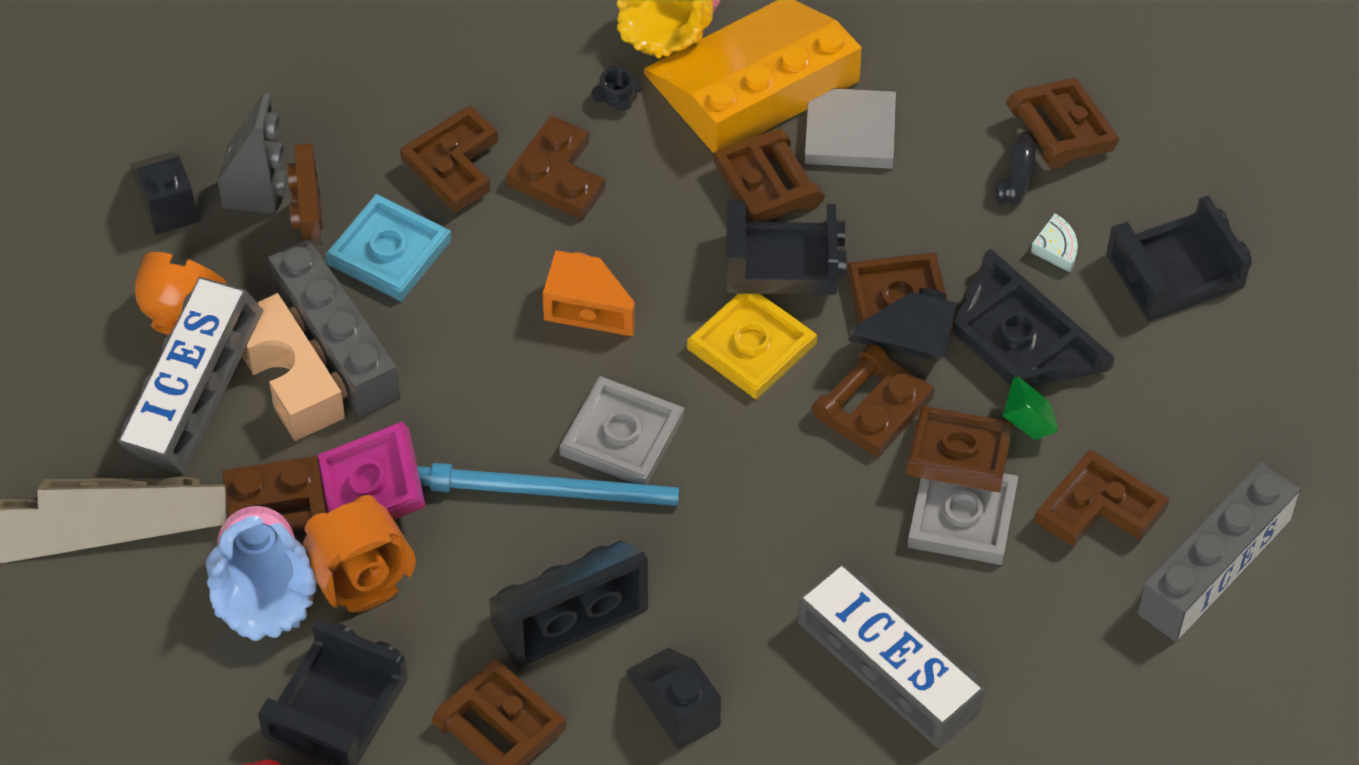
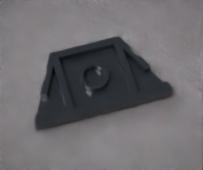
[952,249,1115,387]

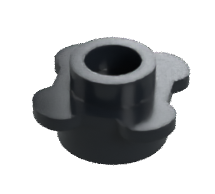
[592,67,643,111]

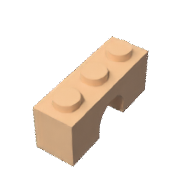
[242,293,347,442]

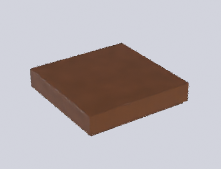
[846,252,953,345]
[906,406,1013,493]

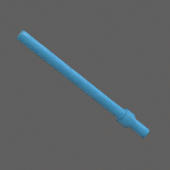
[417,463,679,506]

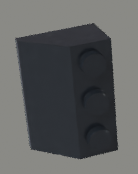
[489,540,648,669]

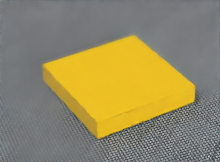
[687,294,817,400]

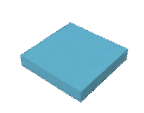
[325,194,452,302]

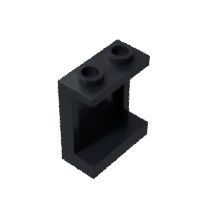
[1106,196,1252,321]
[726,201,847,295]
[258,620,408,765]

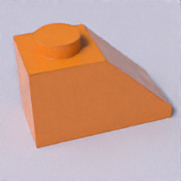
[543,250,635,337]

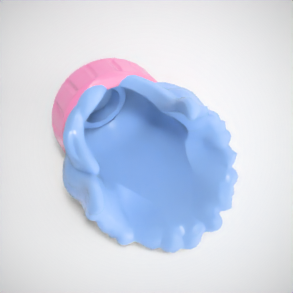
[206,506,317,641]

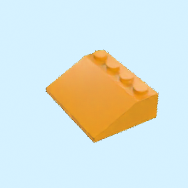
[644,0,862,154]

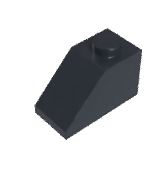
[130,151,199,235]
[848,288,957,363]
[626,648,721,749]

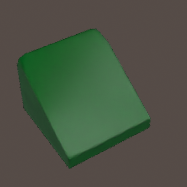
[1003,377,1058,441]

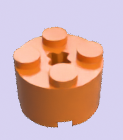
[303,495,416,612]

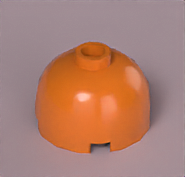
[135,252,228,335]

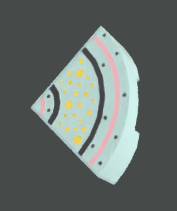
[1031,214,1078,272]

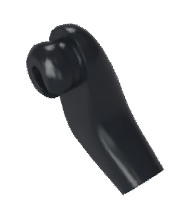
[995,132,1036,206]

